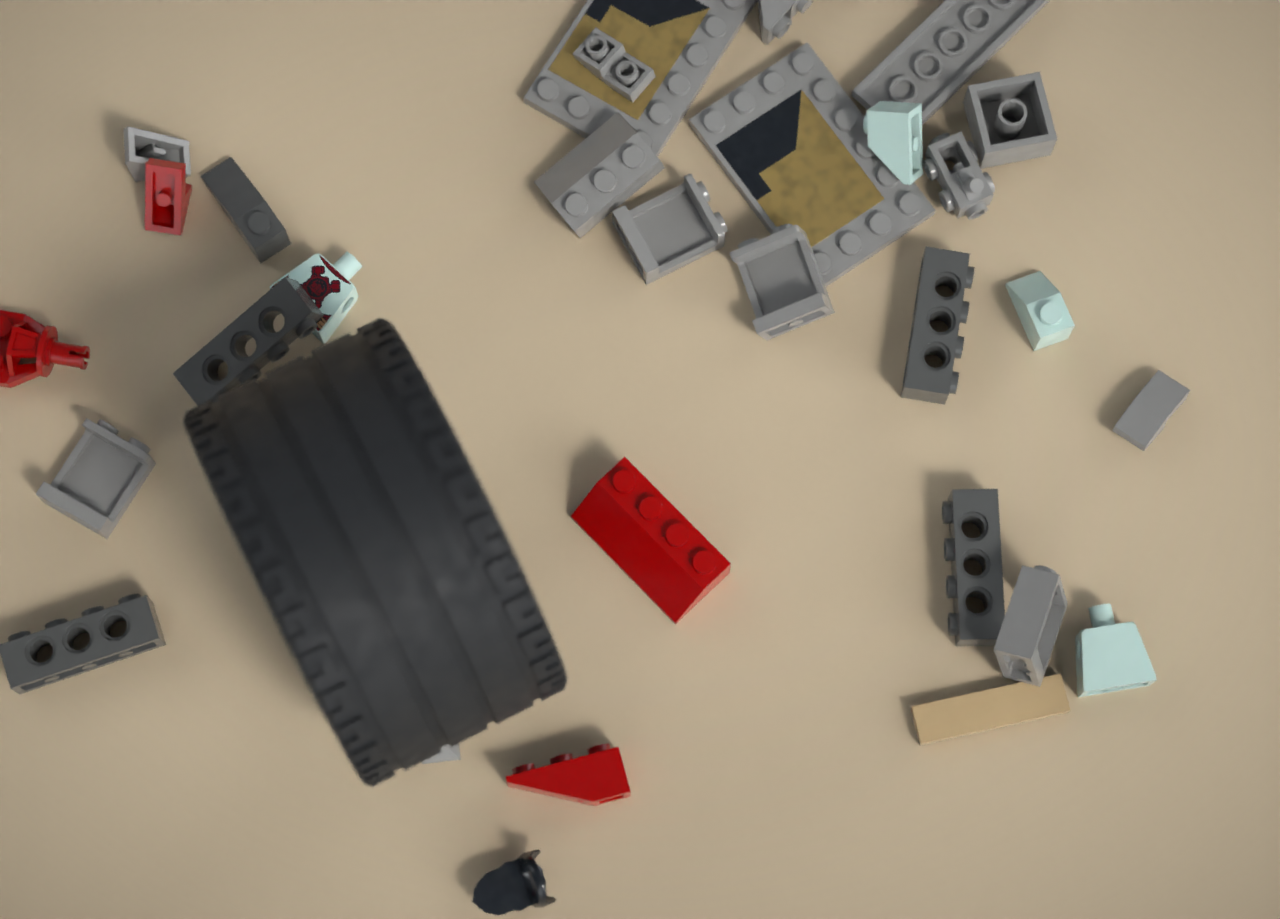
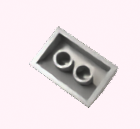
[534,112,665,238]

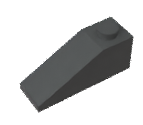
[201,157,291,264]

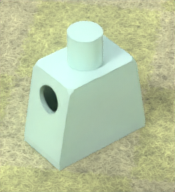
[1075,604,1157,698]

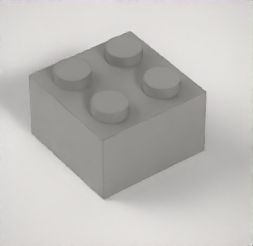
[963,72,1057,169]

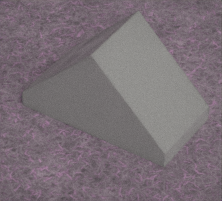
[124,126,191,182]

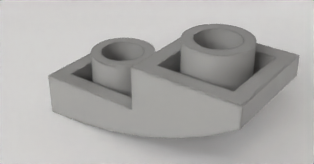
[573,27,656,103]
[1112,370,1190,451]

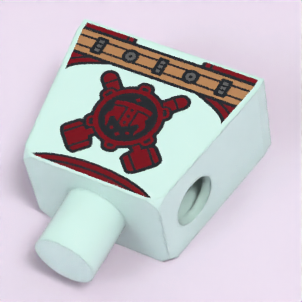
[270,251,362,344]

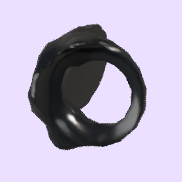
[472,849,556,915]

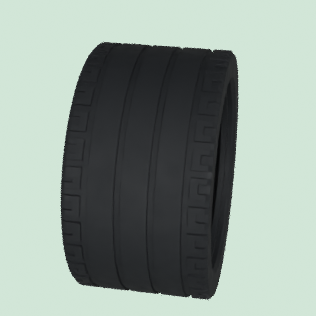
[183,318,568,787]

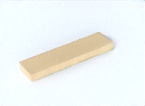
[910,673,1071,745]

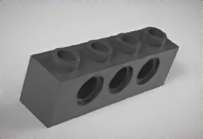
[901,246,975,405]
[173,277,324,406]
[942,489,1005,647]
[0,594,166,695]

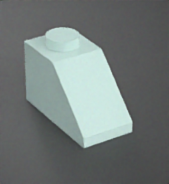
[863,101,923,185]
[1005,271,1075,351]

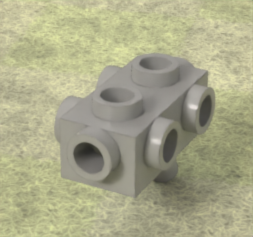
[923,131,995,220]

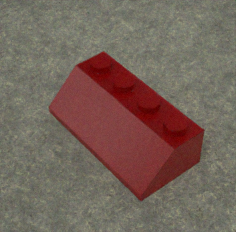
[571,457,731,625]

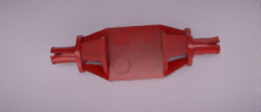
[0,310,90,388]

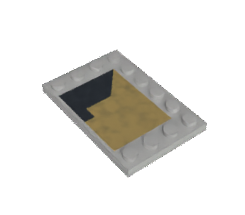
[523,0,758,157]
[689,43,935,287]

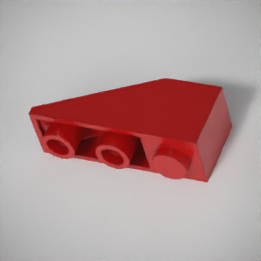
[505,743,631,806]

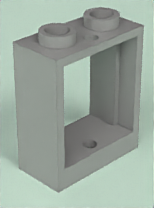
[994,565,1068,687]

